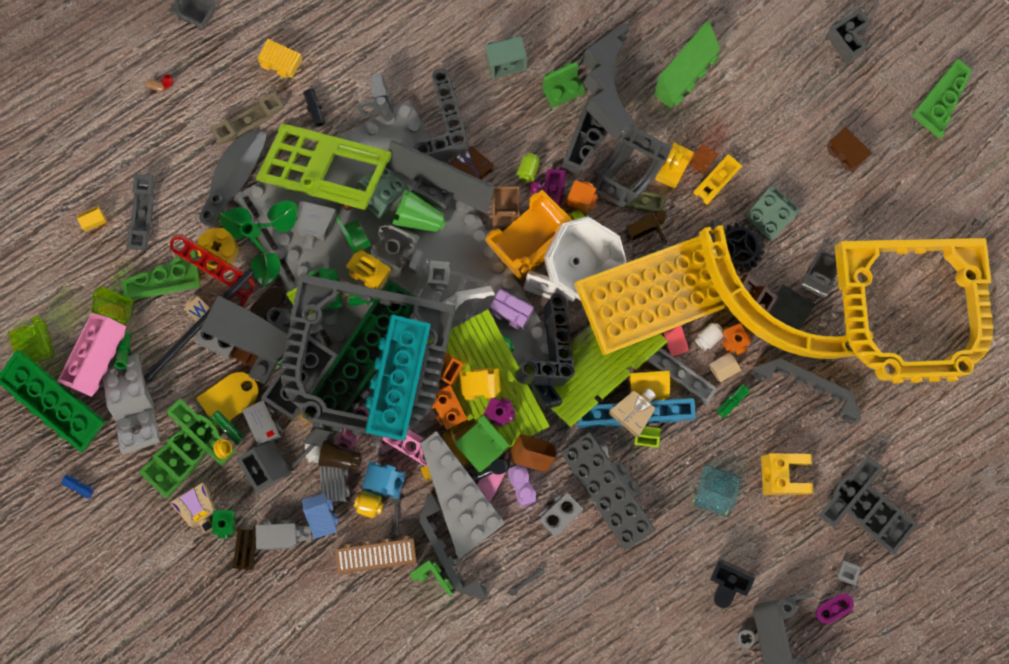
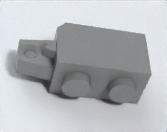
[256,520,312,550]

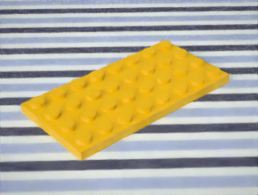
[574,236,726,356]

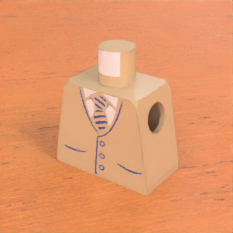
[609,388,656,438]

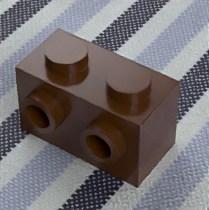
[826,127,872,173]

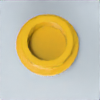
[214,439,232,459]

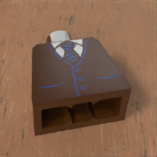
[451,146,494,180]

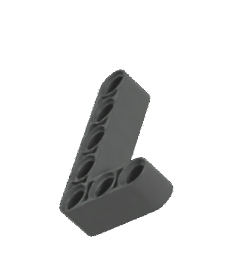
[413,68,469,161]

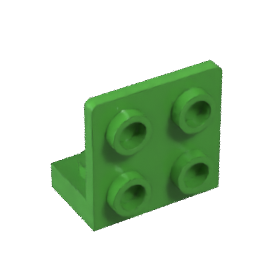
[542,62,586,109]
[455,416,510,472]
[409,560,454,596]

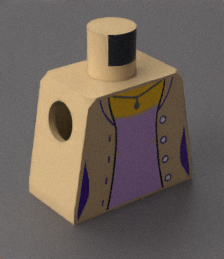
[170,483,216,533]

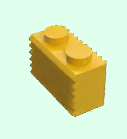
[257,39,302,78]

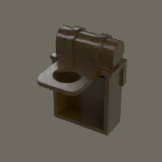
[625,210,667,246]

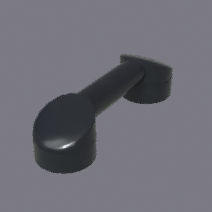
[468,458,509,483]

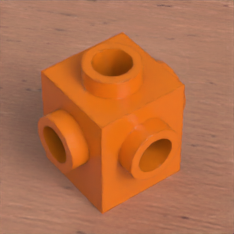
[722,323,751,355]

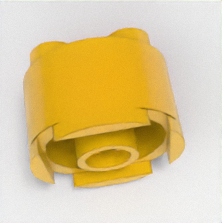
[197,228,239,269]
[460,368,501,400]

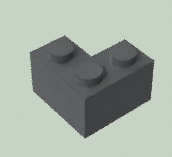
[826,8,871,65]

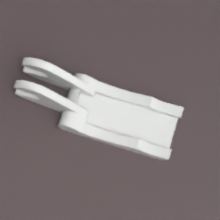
[441,286,495,310]

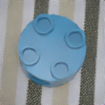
[362,461,406,499]

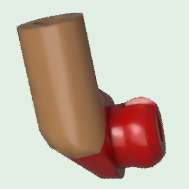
[146,74,174,92]

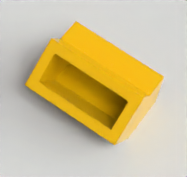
[77,205,107,232]

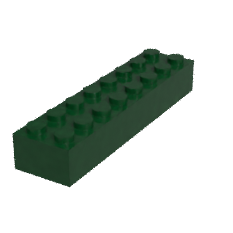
[307,279,418,432]

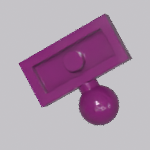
[529,169,567,208]

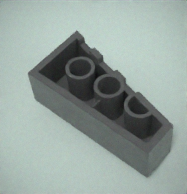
[560,95,608,175]

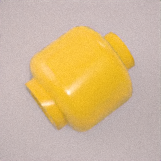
[354,490,384,518]

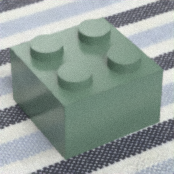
[485,36,527,80]

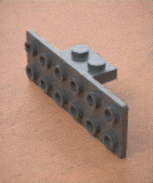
[386,140,495,213]
[561,432,656,550]

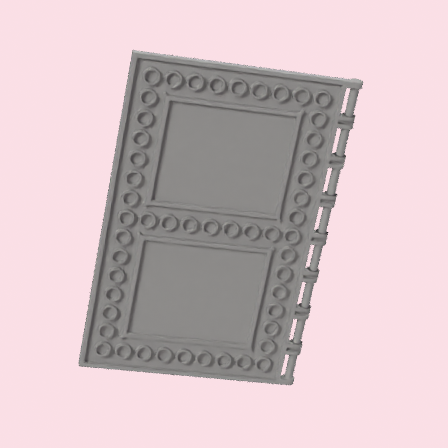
[232,100,549,457]

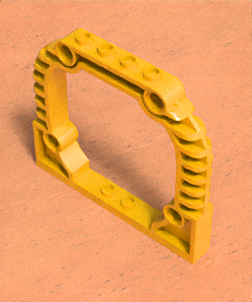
[835,238,994,384]

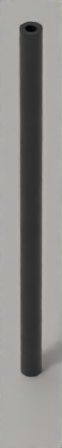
[144,268,255,381]

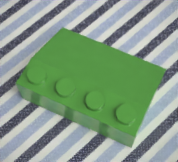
[654,21,720,109]

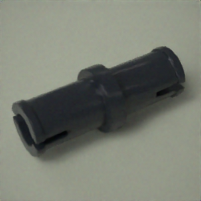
[303,89,326,127]

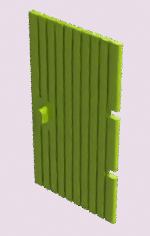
[427,309,550,447]
[543,325,668,427]

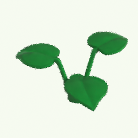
[219,201,298,286]

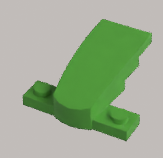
[138,398,236,500]

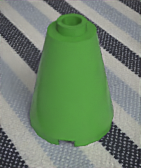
[391,189,446,232]

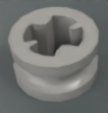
[736,630,755,648]

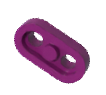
[815,594,854,624]

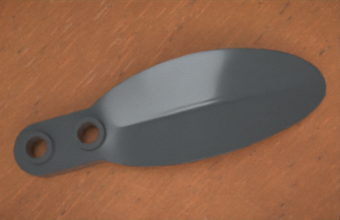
[199,130,267,227]

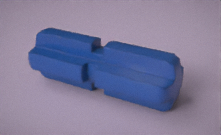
[61,475,94,499]

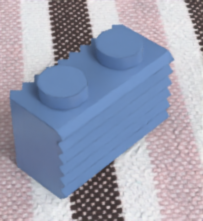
[302,493,339,539]

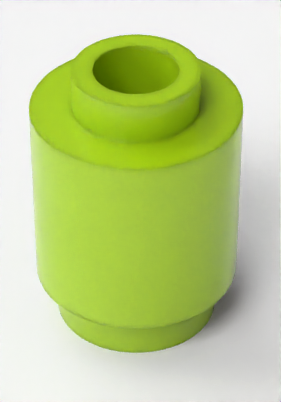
[517,153,540,182]

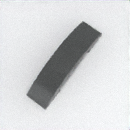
[127,174,154,250]

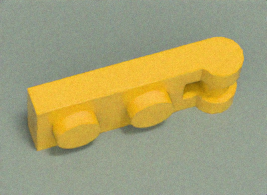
[693,154,742,205]

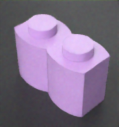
[508,465,536,508]

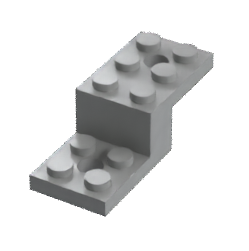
[103,353,160,455]

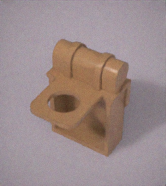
[492,187,520,229]

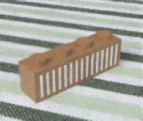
[335,536,417,574]

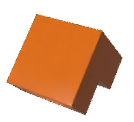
[440,352,467,385]

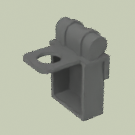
[169,0,217,30]
[357,74,394,121]
[801,249,837,298]

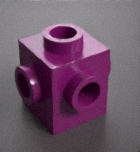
[483,397,516,427]

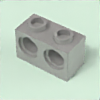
[194,330,236,360]
[539,493,584,538]

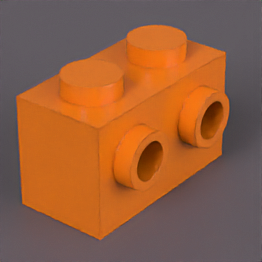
[567,180,598,215]
[431,383,467,430]

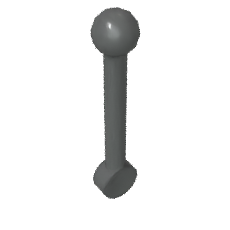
[393,498,401,538]
[509,568,544,596]

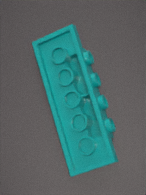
[365,315,431,441]

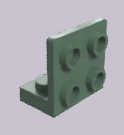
[355,166,409,220]
[745,186,801,241]

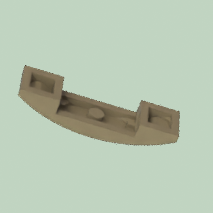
[210,91,284,145]

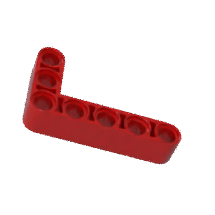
[170,234,254,307]

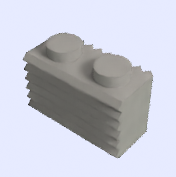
[320,467,350,503]

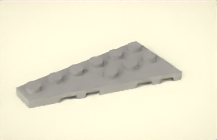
[420,430,505,560]

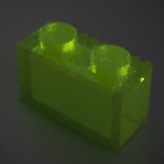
[91,286,135,326]

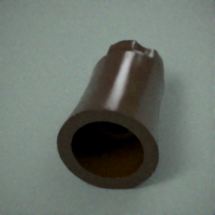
[318,440,363,470]

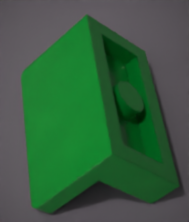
[335,216,371,254]

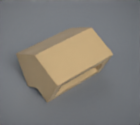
[709,352,741,382]

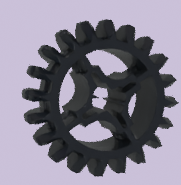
[714,222,765,274]

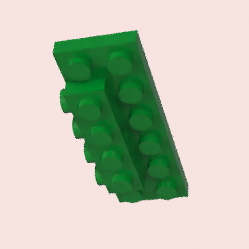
[0,350,106,453]

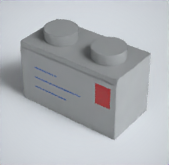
[242,400,283,446]

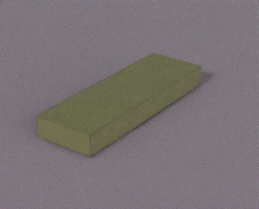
[606,187,666,214]

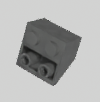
[236,441,293,494]

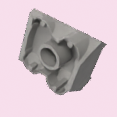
[370,221,420,272]

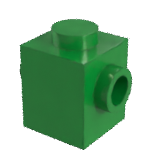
[212,510,236,539]

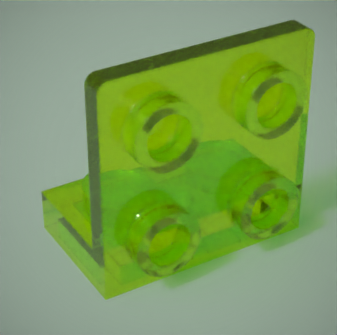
[8,316,56,362]

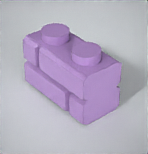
[489,289,535,330]

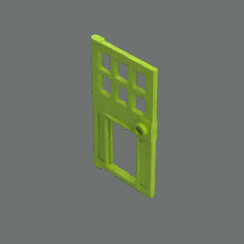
[256,123,392,210]

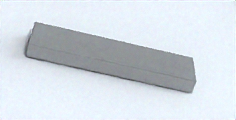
[645,348,718,405]

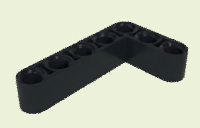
[515,293,575,387]

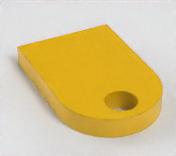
[196,372,259,430]

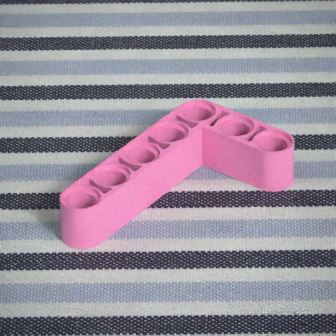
[334,404,427,466]

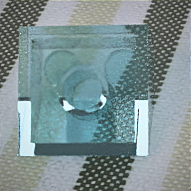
[692,464,742,518]

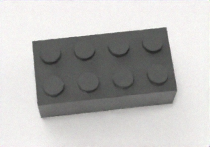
[261,336,338,421]

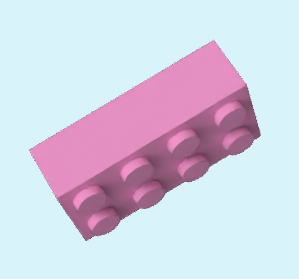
[58,313,126,397]

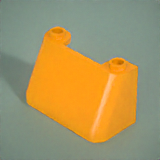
[485,190,573,281]

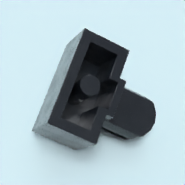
[710,558,755,608]

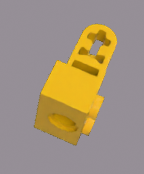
[761,453,814,495]

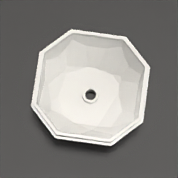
[544,216,627,301]

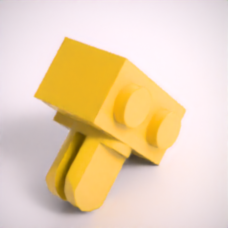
[655,142,694,189]
[346,250,392,290]

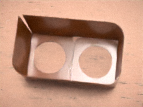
[510,434,557,472]

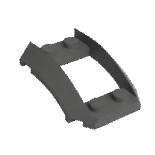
[593,126,673,207]

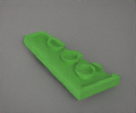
[911,59,972,139]
[122,250,201,302]

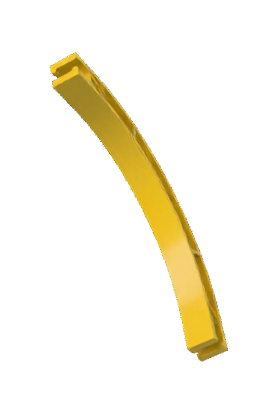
[699,225,874,359]

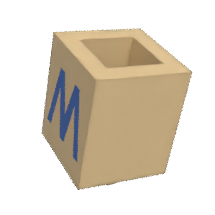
[184,296,210,322]

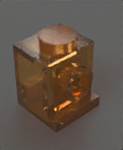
[689,143,718,175]

